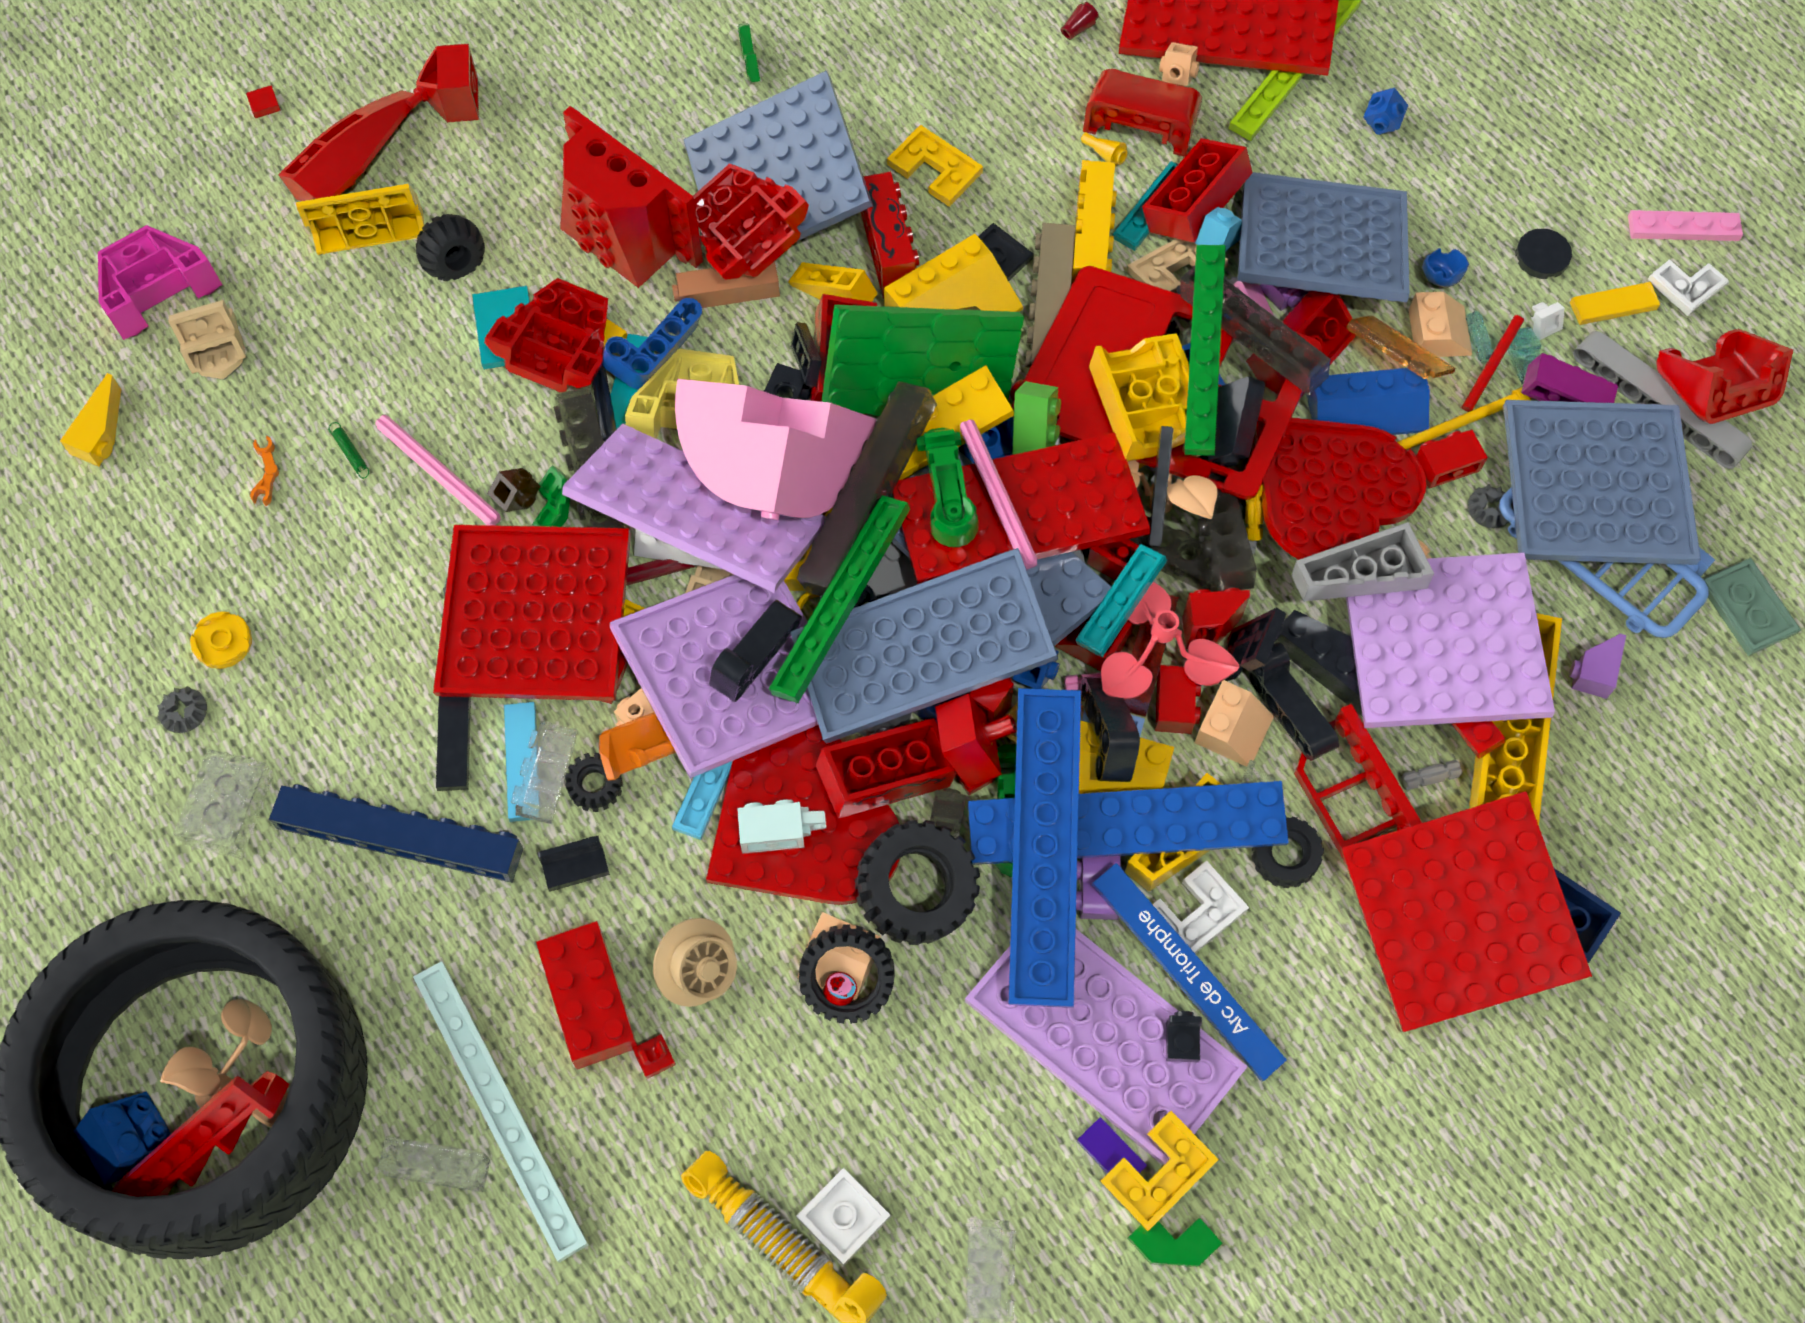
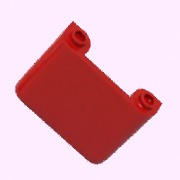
[1083,69,1202,157]
[1656,328,1794,424]

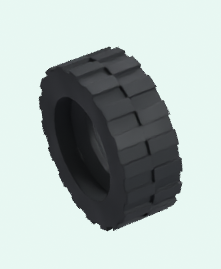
[1252,816,1324,888]

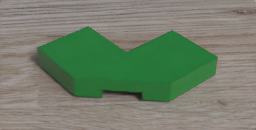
[737,23,760,83]
[532,465,570,527]
[1127,1218,1223,1268]

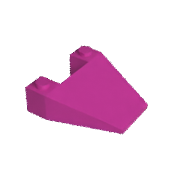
[98,225,223,340]

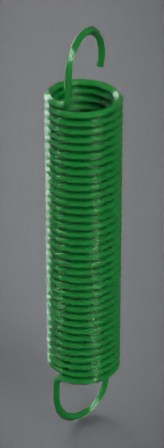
[328,422,369,479]

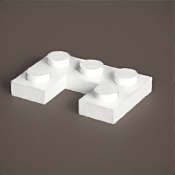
[1153,861,1249,954]

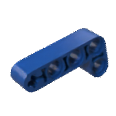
[602,298,702,389]

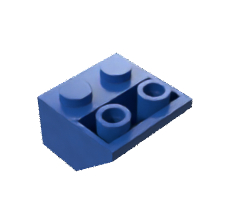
[74,1091,171,1186]

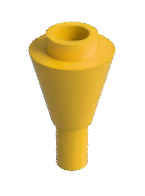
[1081,133,1128,167]

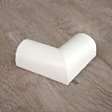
[1647,260,1729,316]

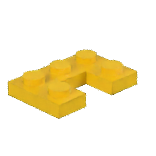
[887,124,983,207]
[1100,1110,1219,1231]

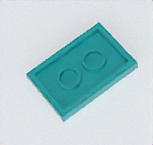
[472,286,530,370]

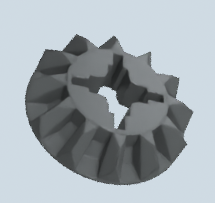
[1468,484,1514,528]
[157,686,207,733]

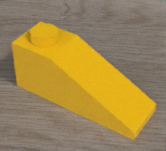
[788,262,878,302]
[60,373,121,467]

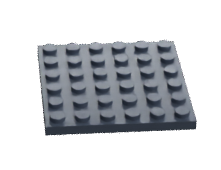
[683,71,873,240]
[1237,172,1410,302]
[1503,400,1701,565]

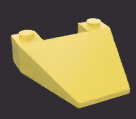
[625,348,739,439]

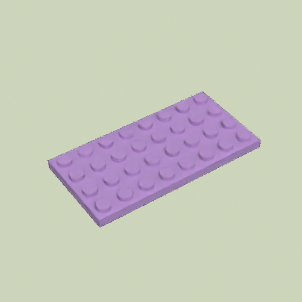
[562,424,828,593]
[965,929,1248,1165]

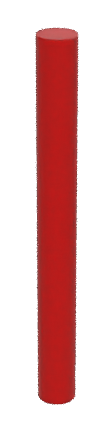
[1461,315,1524,412]

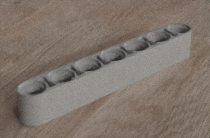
[1573,331,1752,469]

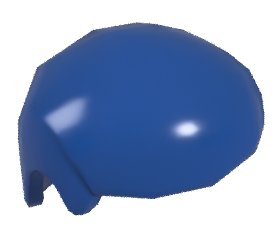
[1422,248,1469,287]

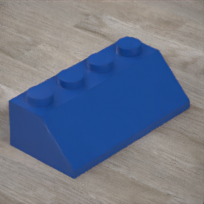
[1306,366,1430,435]

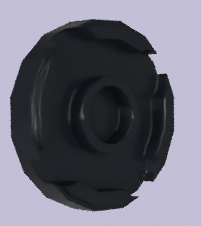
[1515,229,1572,279]

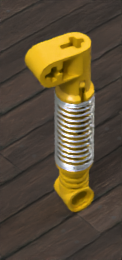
[681,1151,887,1323]

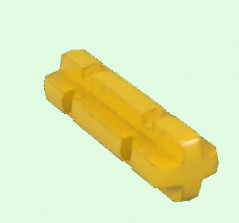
[1245,485,1263,541]

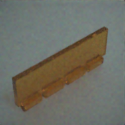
[1347,315,1456,379]

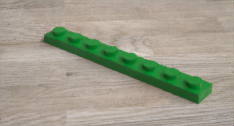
[1184,245,1226,455]
[769,496,910,703]

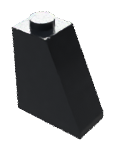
[1208,376,1265,467]

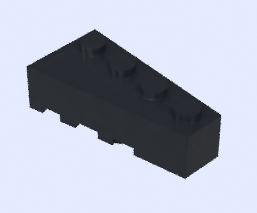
[1275,610,1363,717]

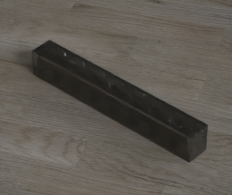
[797,381,937,597]

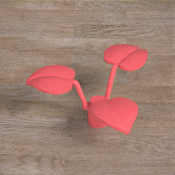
[1101,582,1240,699]

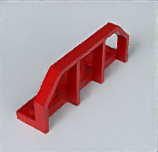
[1294,704,1422,864]
[112,1071,290,1197]

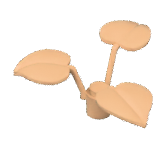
[1127,444,1217,519]
[160,999,288,1127]

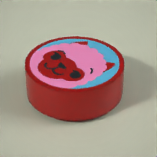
[823,972,857,1006]

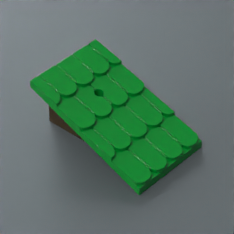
[822,305,1025,416]

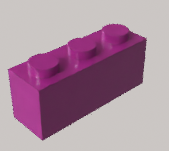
[1521,353,1618,403]

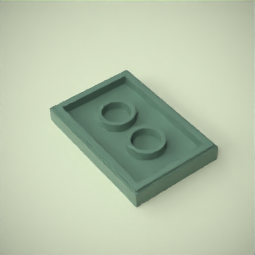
[1703,558,1801,656]

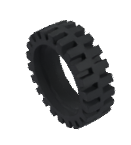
[799,924,895,1024]

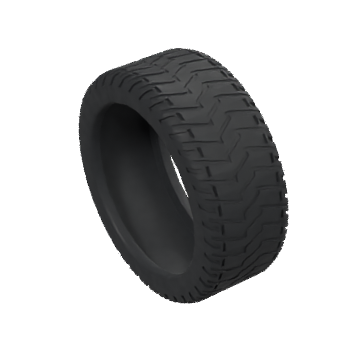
[0,900,368,1259]

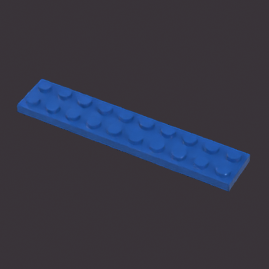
[1008,688,1081,1008]
[968,781,1289,865]

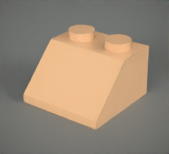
[1408,292,1472,358]
[1194,680,1274,768]
[797,912,881,1001]

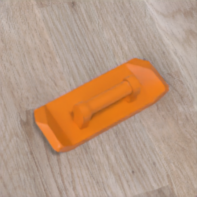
[599,712,676,781]

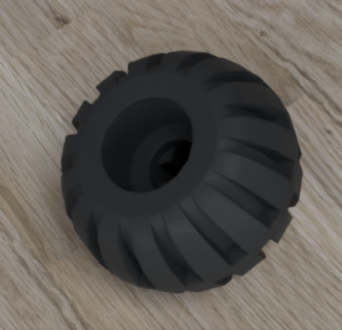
[416,214,485,281]

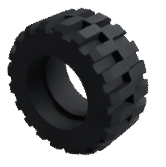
[855,820,980,945]

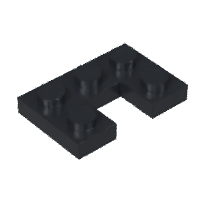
[1219,607,1287,684]

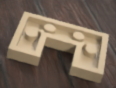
[1128,239,1228,293]

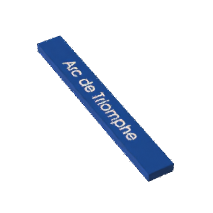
[1091,863,1287,1082]

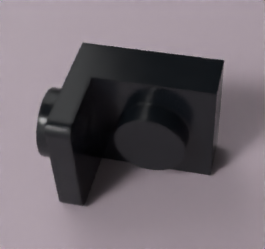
[1166,1011,1202,1063]

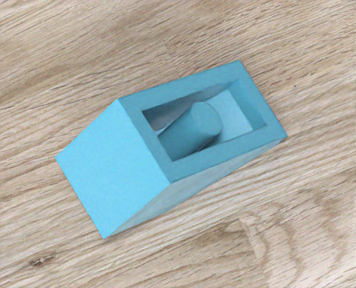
[1195,207,1242,250]

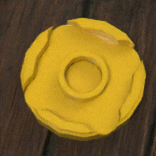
[190,611,252,669]

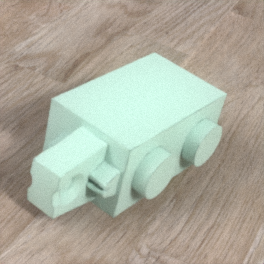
[737,800,826,854]

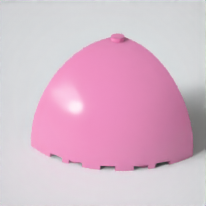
[675,379,880,520]

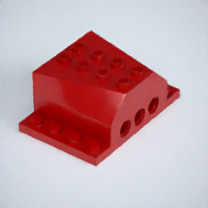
[560,106,703,288]

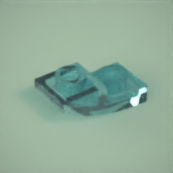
[1507,327,1541,385]

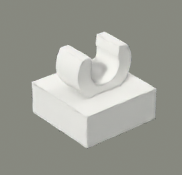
[1531,302,1565,340]

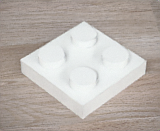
[796,1168,891,1266]

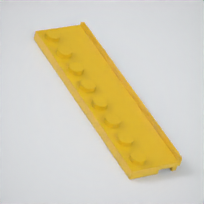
[822,365,1014,516]

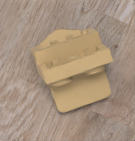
[168,300,246,380]

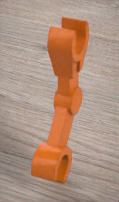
[250,436,279,506]

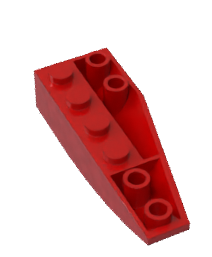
[278,90,413,201]

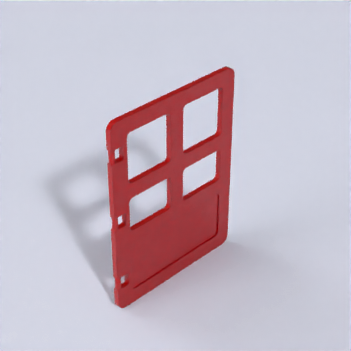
[1011,266,1321,500]

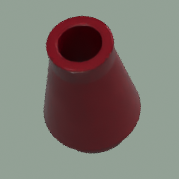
[1060,2,1099,40]

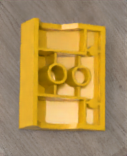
[296,184,425,255]
[1089,333,1189,461]

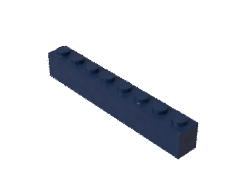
[269,784,524,883]

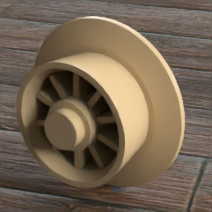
[653,918,737,1007]

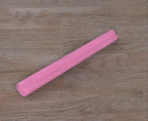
[375,415,501,525]
[960,419,1037,570]

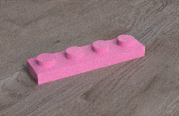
[1628,210,1743,241]

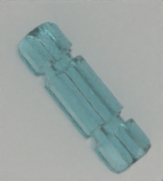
[1466,311,1493,363]

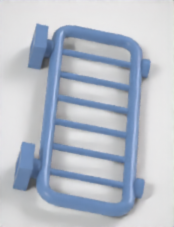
[1499,487,1715,638]

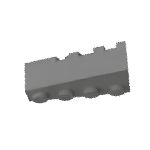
[1291,522,1434,602]

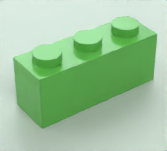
[1013,381,1061,455]

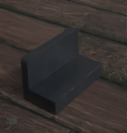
[537,836,610,892]

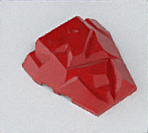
[693,163,809,280]
[484,278,609,393]

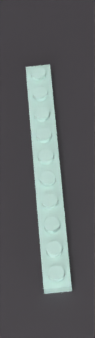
[413,961,589,1262]

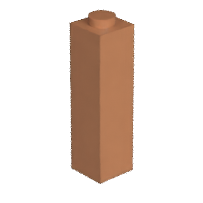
[672,261,780,308]

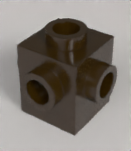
[487,468,541,512]

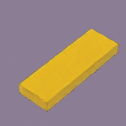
[1570,282,1660,325]

